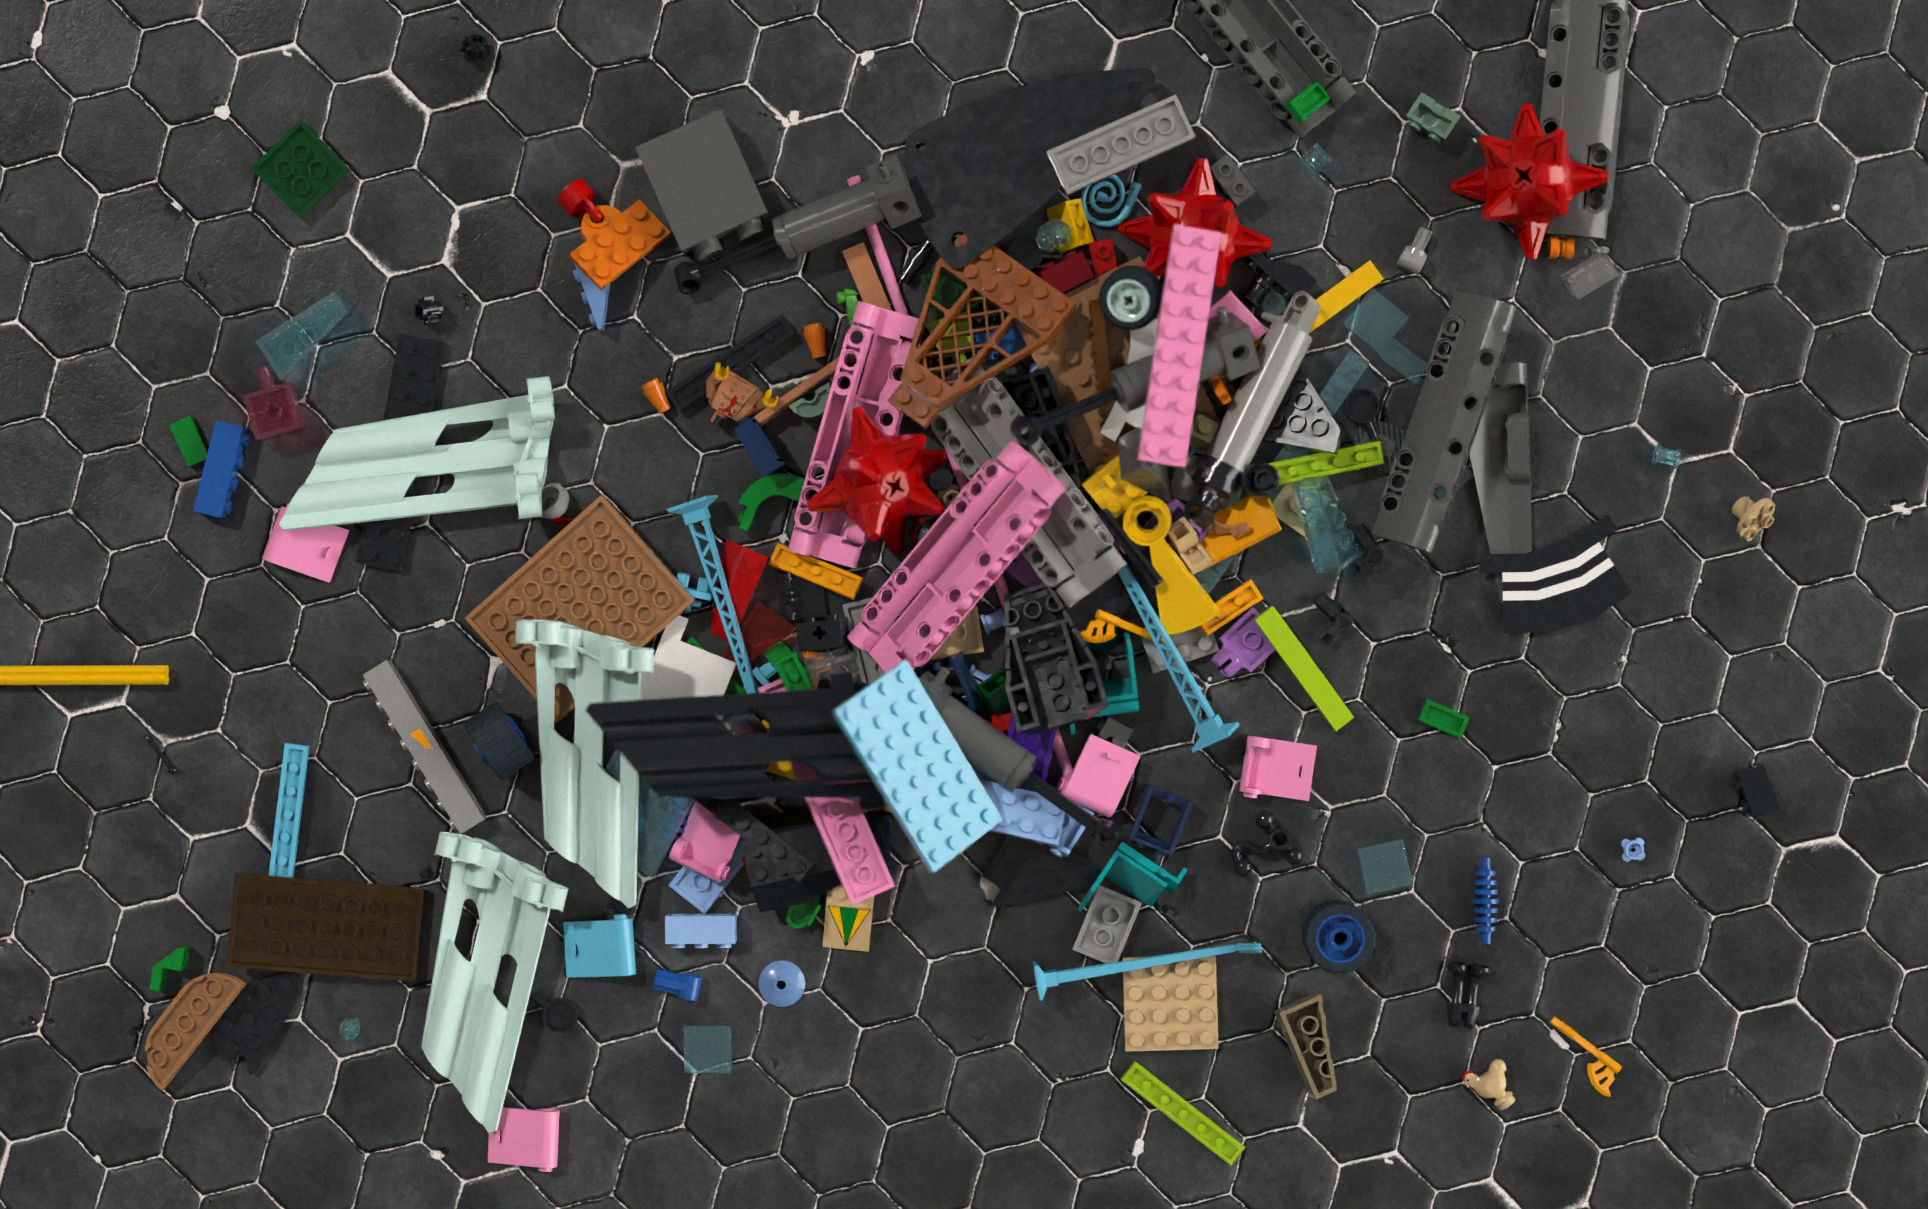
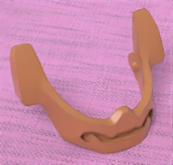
[1208,484,1249,538]

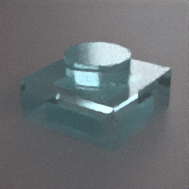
[1299,143,1333,176]

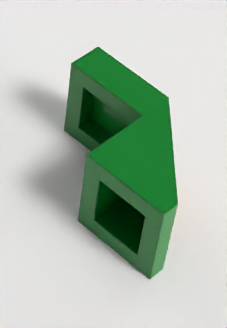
[149,945,190,991]

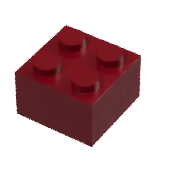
[1039,250,1095,294]

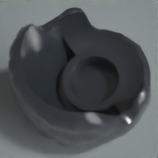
[1241,463,1280,500]

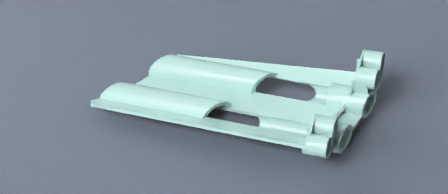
[278,376,555,531]
[516,619,654,908]
[421,832,568,1133]

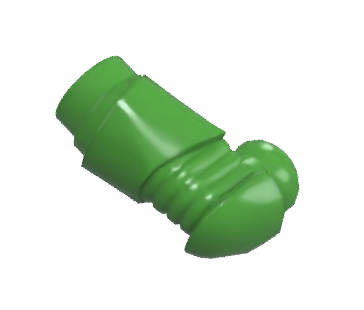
[836,289,858,326]

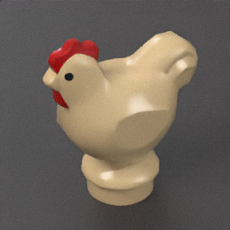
[1462,1059,1515,1111]

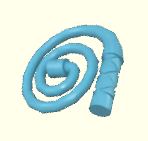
[1081,175,1142,228]

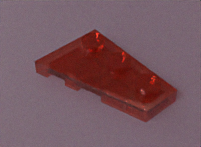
[720,601,796,672]

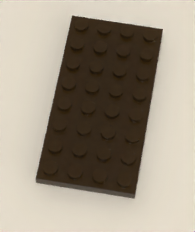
[227,872,425,982]

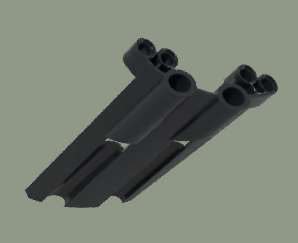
[585,672,885,812]

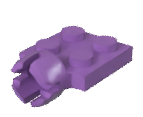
[1212,607,1275,677]

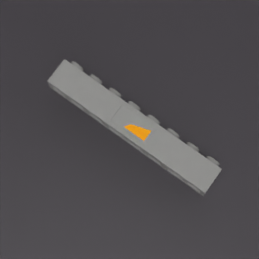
[363,660,487,834]

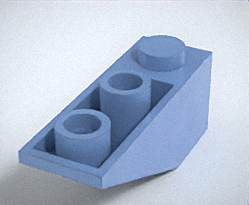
[573,263,611,331]

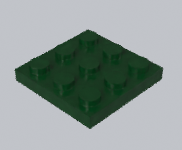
[251,120,351,219]

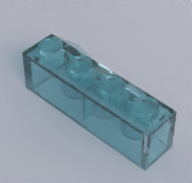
[1292,476,1362,573]

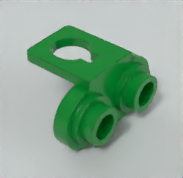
[786,895,823,929]

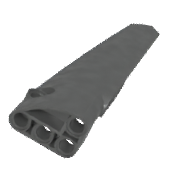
[1466,363,1532,604]

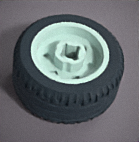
[1099,265,1163,330]

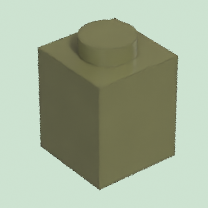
[1189,414,1220,453]

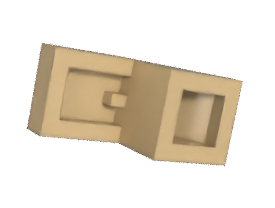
[1167,517,1213,575]

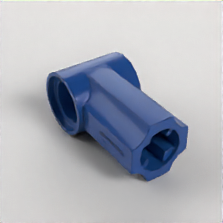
[653,969,702,1001]

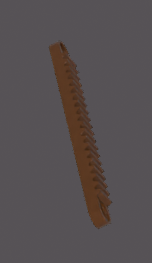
[1087,300,1127,529]

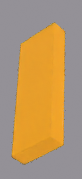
[1199,579,1264,636]

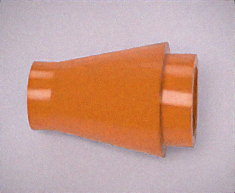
[802,323,826,358]
[641,378,671,414]

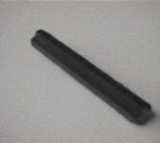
[1098,509,1163,588]

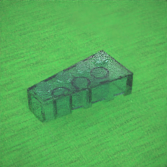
[255,291,351,381]

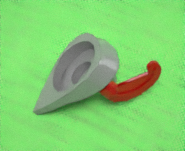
[541,483,574,526]

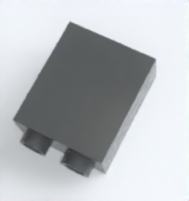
[635,109,770,261]

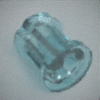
[1652,444,1681,469]

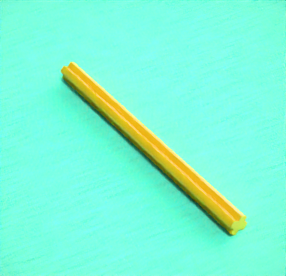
[0,665,169,685]

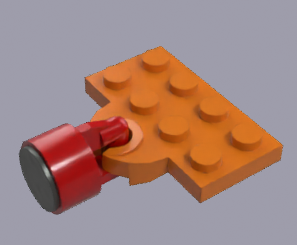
[557,178,671,291]

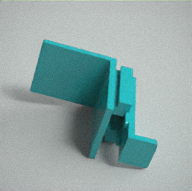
[1069,630,1139,735]
[1077,842,1187,912]

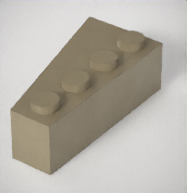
[1274,992,1337,1099]

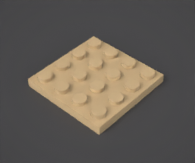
[1122,955,1219,1052]

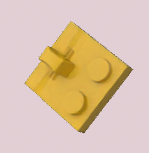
[1082,455,1147,518]

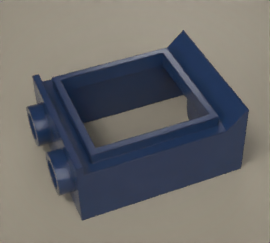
[734,416,788,477]
[914,651,984,713]
[1128,784,1193,857]

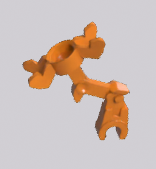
[1207,376,1237,409]

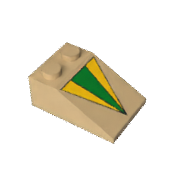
[823,884,874,952]

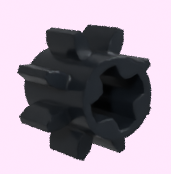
[460,34,491,63]
[414,296,444,326]

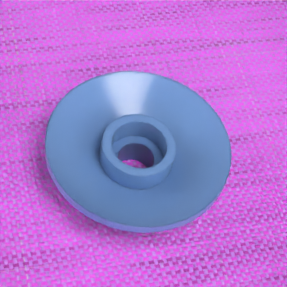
[759,960,805,1007]

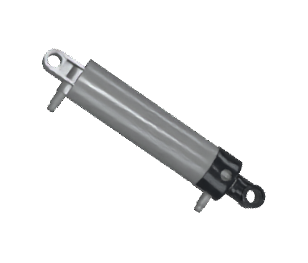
[1183,291,1320,528]

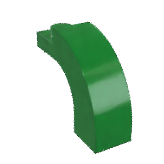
[737,474,805,532]

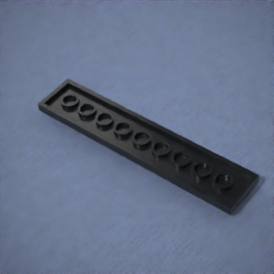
[356,334,447,571]

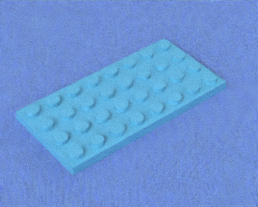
[831,660,1003,873]

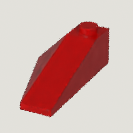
[711,539,770,641]

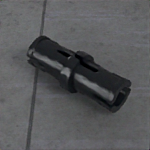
[897,238,935,285]

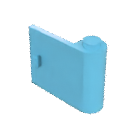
[563,913,636,978]

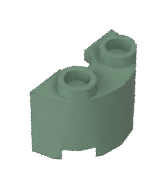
[1406,92,1461,144]
[789,383,831,420]

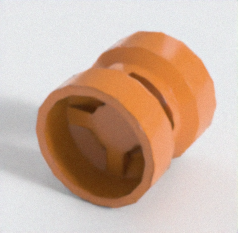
[1547,236,1575,260]

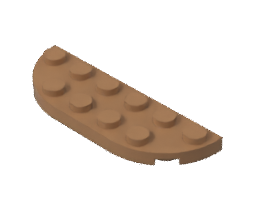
[145,973,246,1090]

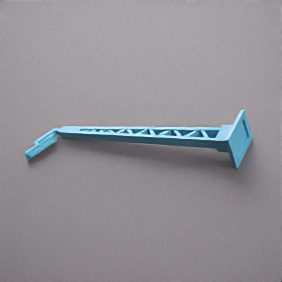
[667,494,758,694]
[1118,560,1240,753]
[1032,943,1262,1000]

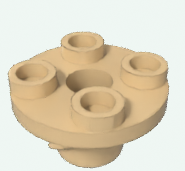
[1732,496,1775,541]

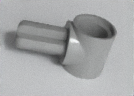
[1397,227,1432,275]

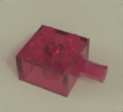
[243,365,307,442]

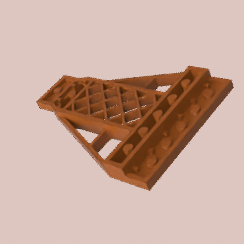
[888,232,1077,429]

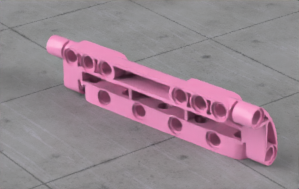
[788,301,927,568]
[847,440,1066,673]

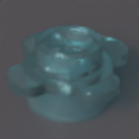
[339,1018,360,1041]

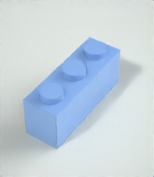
[665,914,737,948]

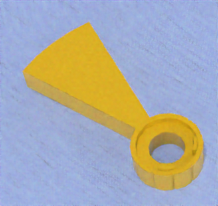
[1123,496,1220,635]

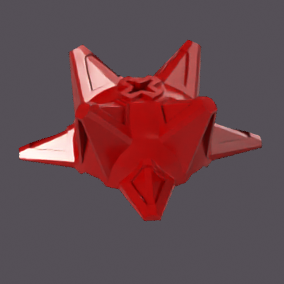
[1451,104,1608,259]
[1118,158,1272,288]
[807,406,948,554]

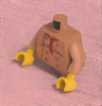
[706,363,779,427]

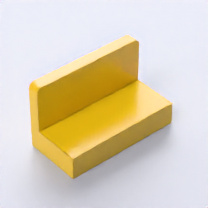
[1046,198,1094,253]

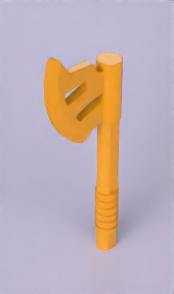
[1079,609,1173,643]
[1550,1016,1622,1097]

